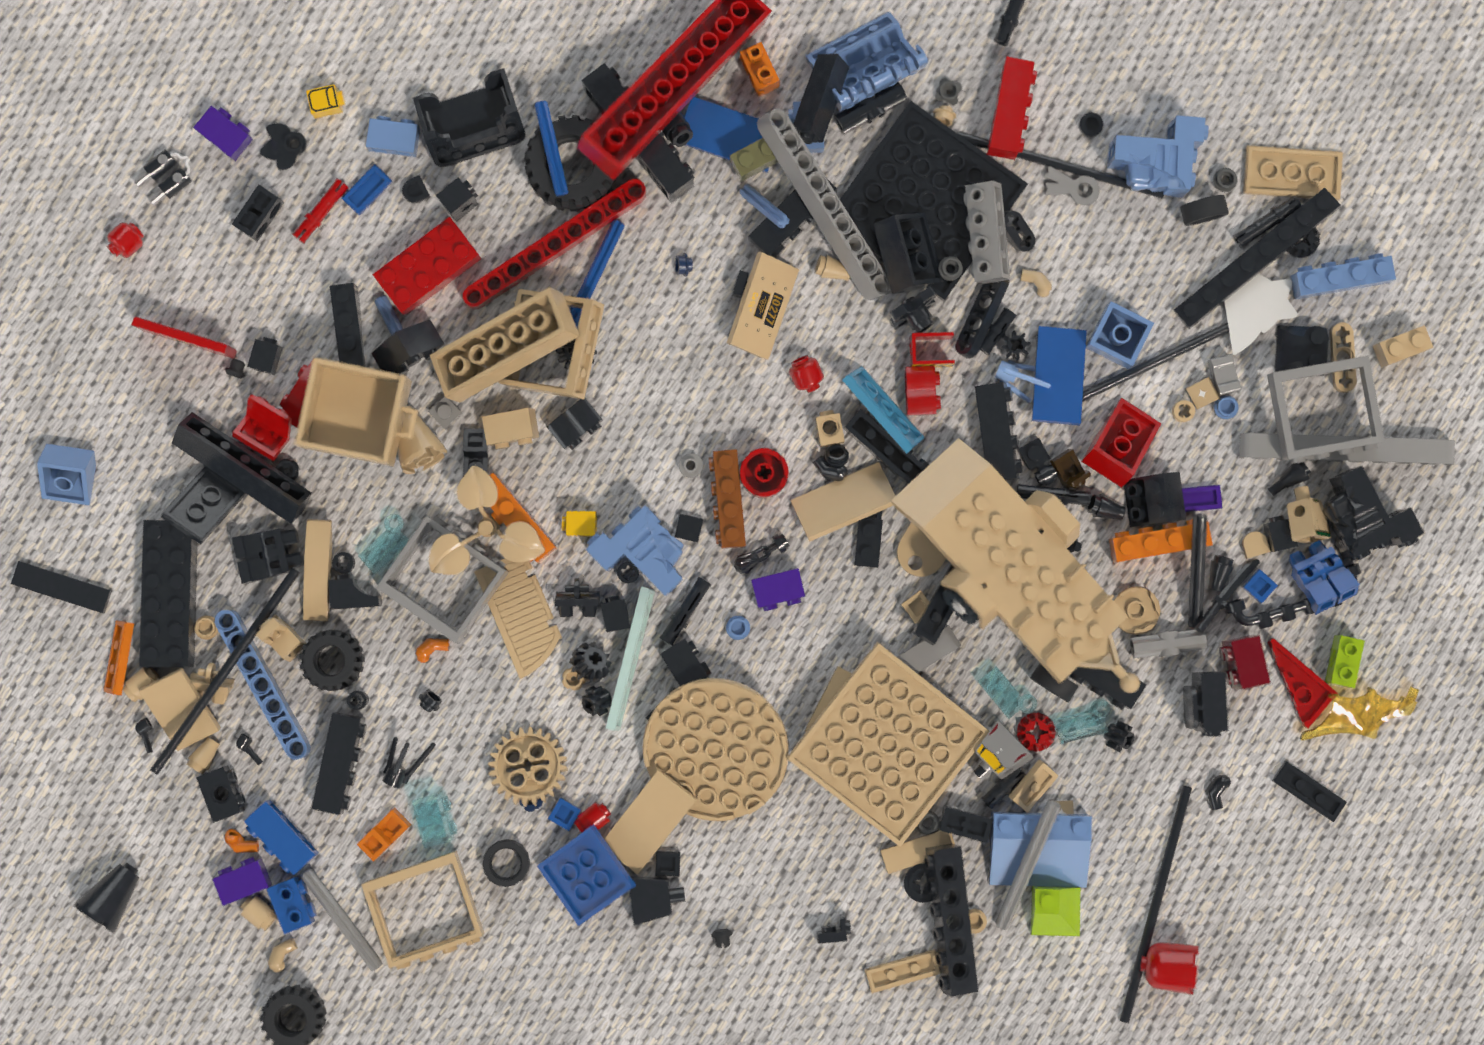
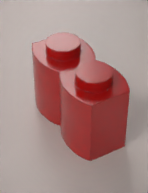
[905,366,941,416]

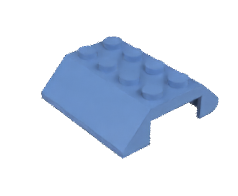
[806,12,928,112]

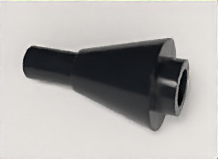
[1268,462,1311,496]

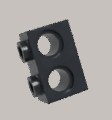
[232,184,284,242]

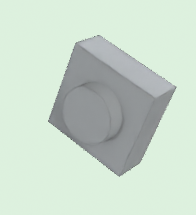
[428,396,463,430]

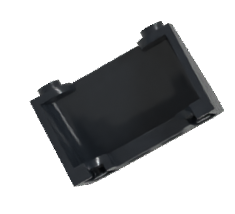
[413,68,526,167]

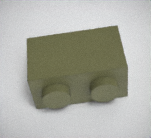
[730,138,778,182]

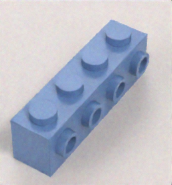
[1290,253,1396,300]

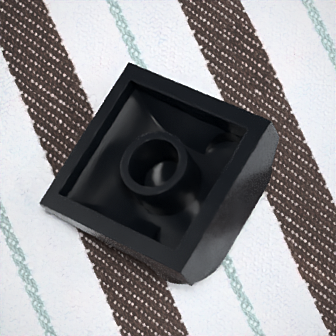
[1275,325,1329,376]

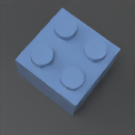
[1086,301,1154,369]

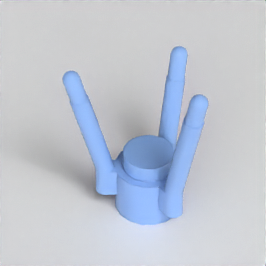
[995,360,1051,403]

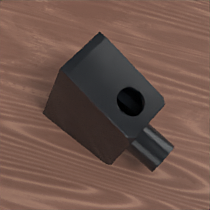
[629,876,686,925]

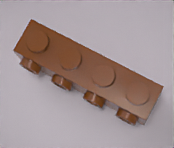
[709,449,746,549]

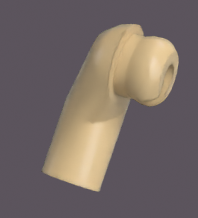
[1020,269,1052,297]

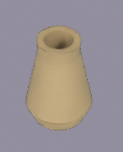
[815,255,850,281]
[186,737,220,775]

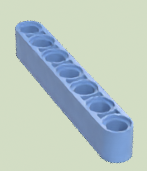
[215,610,311,760]

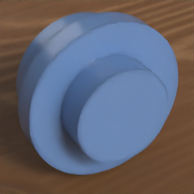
[1214,395,1238,420]
[726,616,750,640]

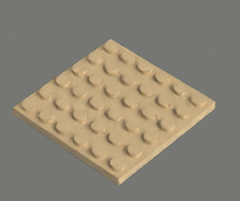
[787,642,989,847]

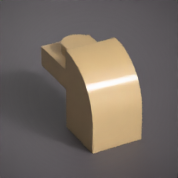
[256,615,307,662]

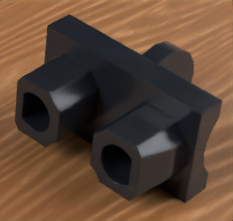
[555,578,600,617]

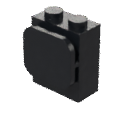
[1183,671,1228,737]

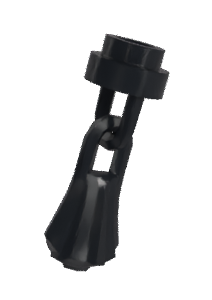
[734,534,790,574]

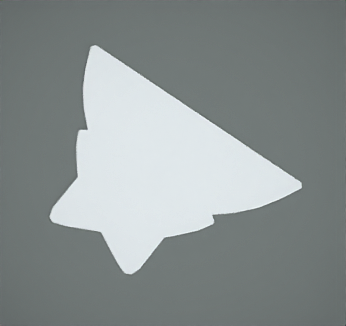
[1219,262,1298,355]

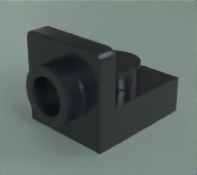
[816,914,851,944]

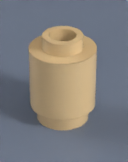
[123,667,160,702]
[240,896,277,931]

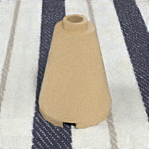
[397,406,447,474]

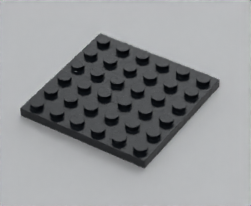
[840,101,1028,301]

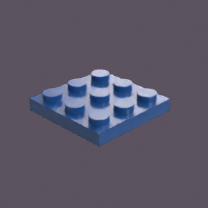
[537,825,636,926]

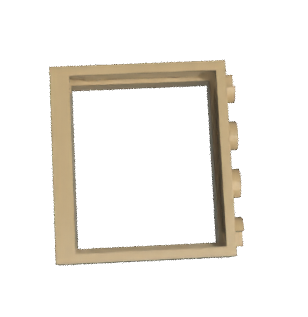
[498,289,604,400]
[361,850,485,970]

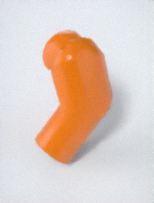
[415,638,450,663]
[225,829,259,853]

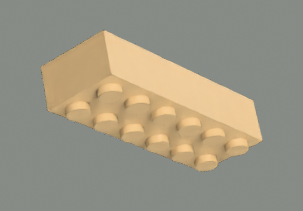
[430,287,579,403]

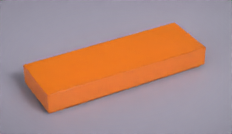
[103,620,134,696]

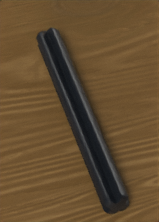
[1188,513,1208,628]

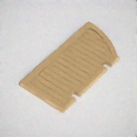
[474,558,562,679]

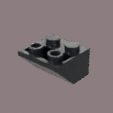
[1124,472,1186,527]

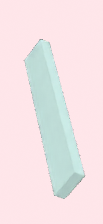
[605,586,655,731]

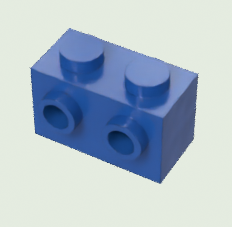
[266,876,317,935]

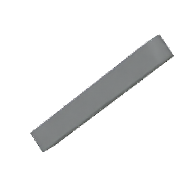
[757,109,891,300]
[1239,433,1455,465]

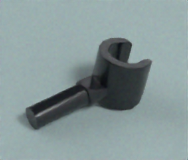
[135,718,153,754]
[236,733,263,765]

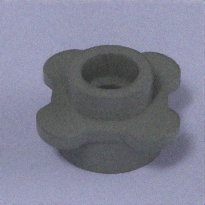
[935,78,962,106]

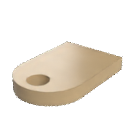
[897,522,946,577]

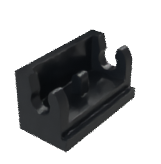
[939,805,993,843]

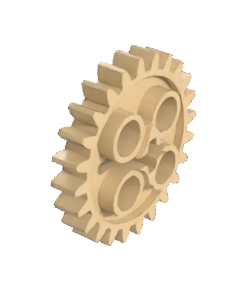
[488,727,568,807]

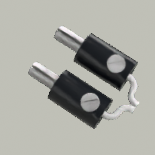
[134,149,192,205]

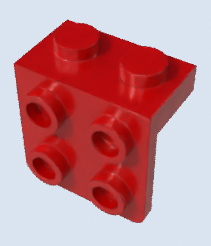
[232,394,292,461]

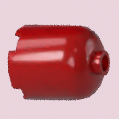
[1140,942,1199,995]

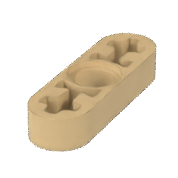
[1329,322,1357,393]

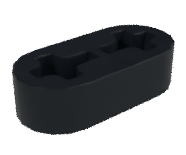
[1004,210,1036,252]

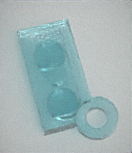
[358,514,409,574]
[977,666,1037,719]
[1054,700,1111,744]

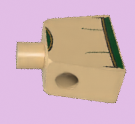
[1287,486,1332,544]

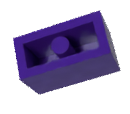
[193,105,253,162]
[751,568,806,612]
[212,856,273,906]

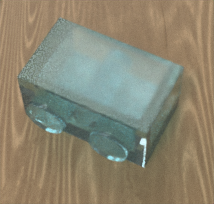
[412,792,458,848]

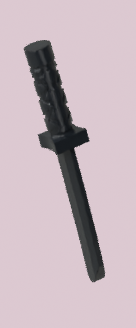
[1195,559,1260,633]

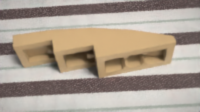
[303,519,332,621]

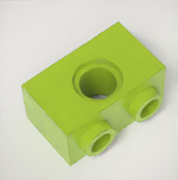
[1325,635,1365,688]

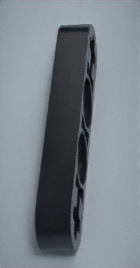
[955,280,1010,359]

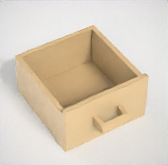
[295,357,418,467]

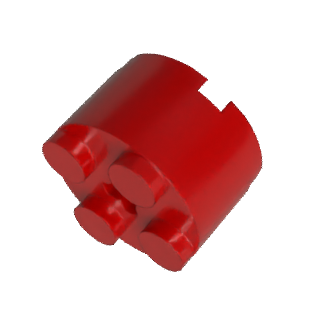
[740,448,789,498]

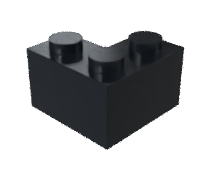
[371,319,444,375]

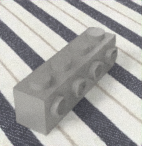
[964,181,1011,284]

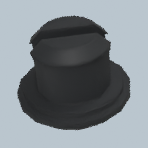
[225,359,246,379]
[711,929,733,948]

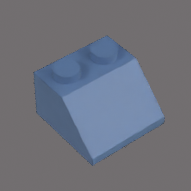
[37,444,96,505]

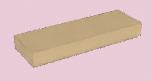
[880,830,955,874]
[865,949,940,993]

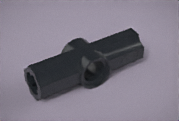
[835,82,908,135]

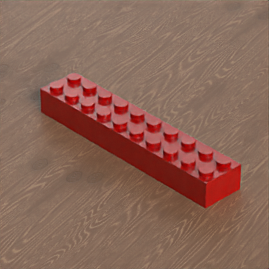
[577,0,772,180]

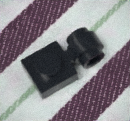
[1017,438,1058,486]

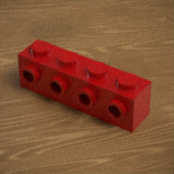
[986,56,1037,160]

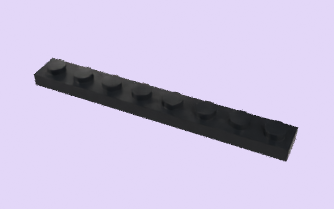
[1174,188,1341,330]

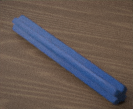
[570,220,625,328]

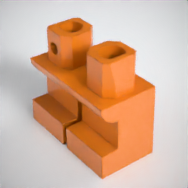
[739,42,780,98]

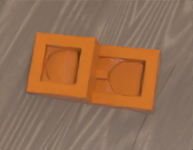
[357,808,412,862]

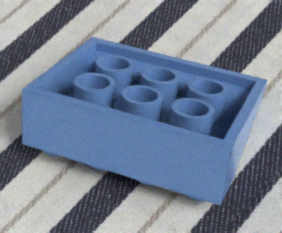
[989,812,1092,888]

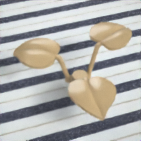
[429,466,545,575]

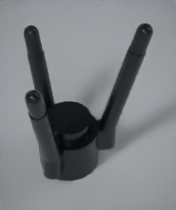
[382,737,436,789]

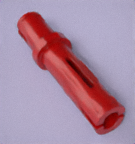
[292,178,349,244]

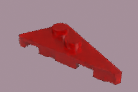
[1267,638,1338,729]

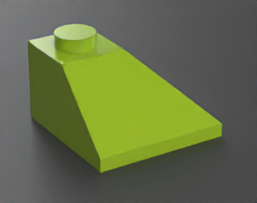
[1031,886,1081,936]

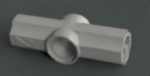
[1130,629,1207,658]

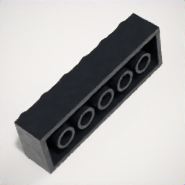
[581,63,695,204]
[139,520,198,667]

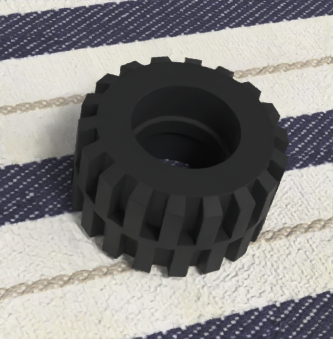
[299,630,365,691]
[260,985,327,1045]

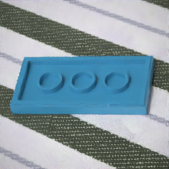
[842,366,924,453]

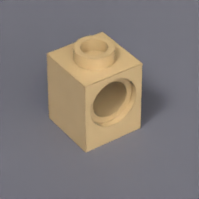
[815,410,845,447]

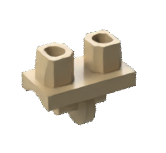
[189,663,235,705]

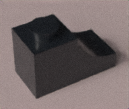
[329,574,382,609]

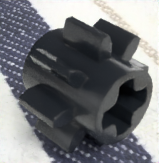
[1000,330,1031,361]
[582,686,612,716]
[1104,720,1135,752]

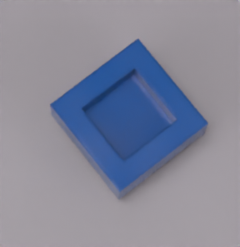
[1242,569,1278,604]
[548,797,582,831]

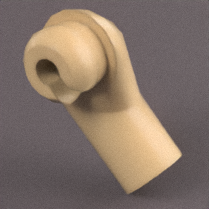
[268,938,298,973]

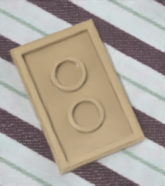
[139,668,221,751]

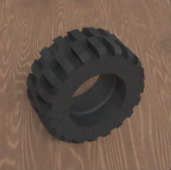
[524,115,616,212]

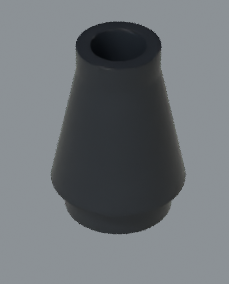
[1088,494,1126,521]
[1208,555,1235,592]

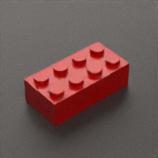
[372,216,482,316]

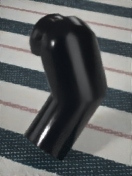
[812,456,848,481]

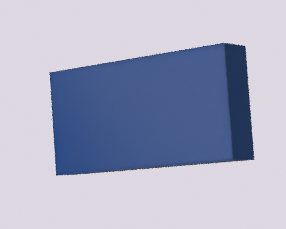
[341,164,393,216]

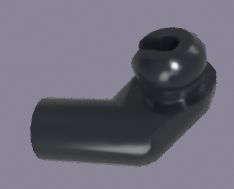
[1207,775,1231,810]

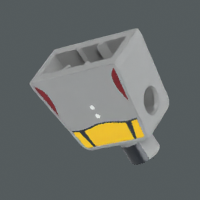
[972,720,1034,781]

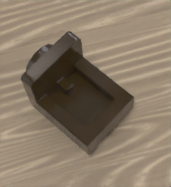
[1050,449,1091,488]

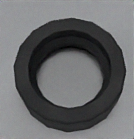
[1180,195,1229,226]
[1030,663,1079,702]
[482,839,530,887]

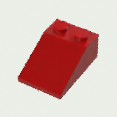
[1081,397,1162,488]

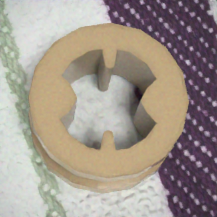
[1172,400,1195,423]

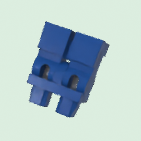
[1289,540,1360,615]

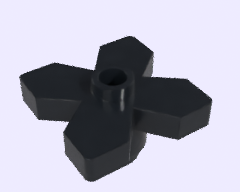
[890,286,936,333]

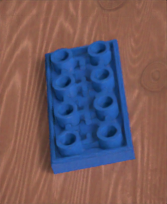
[684,97,774,173]
[1031,326,1087,426]

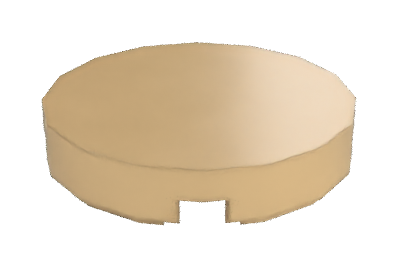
[1114,586,1161,635]

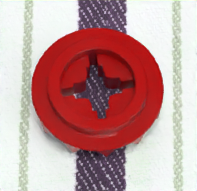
[1017,713,1056,752]

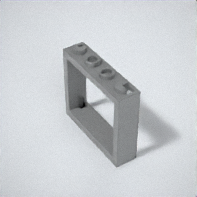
[1267,355,1385,464]
[376,516,509,644]

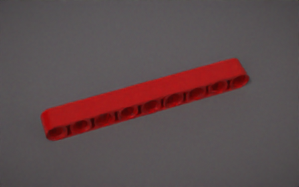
[463,179,646,310]

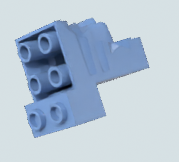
[1107,115,1209,198]
[586,505,684,596]

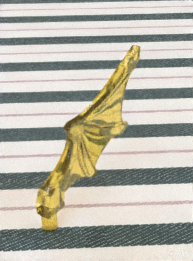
[1300,686,1419,741]

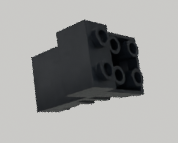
[1322,465,1425,561]

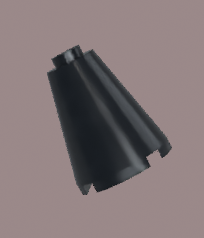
[73,862,140,933]

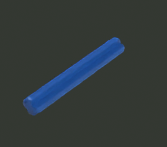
[535,101,568,196]

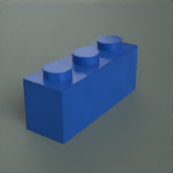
[244,800,319,875]

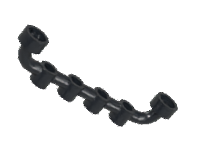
[1225,563,1361,629]

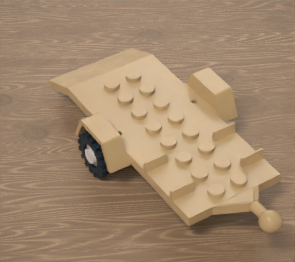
[891,438,1140,693]

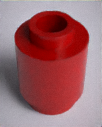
[574,802,611,833]

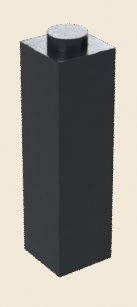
[793,54,849,144]

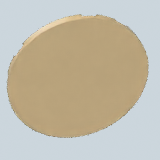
[643,678,789,821]

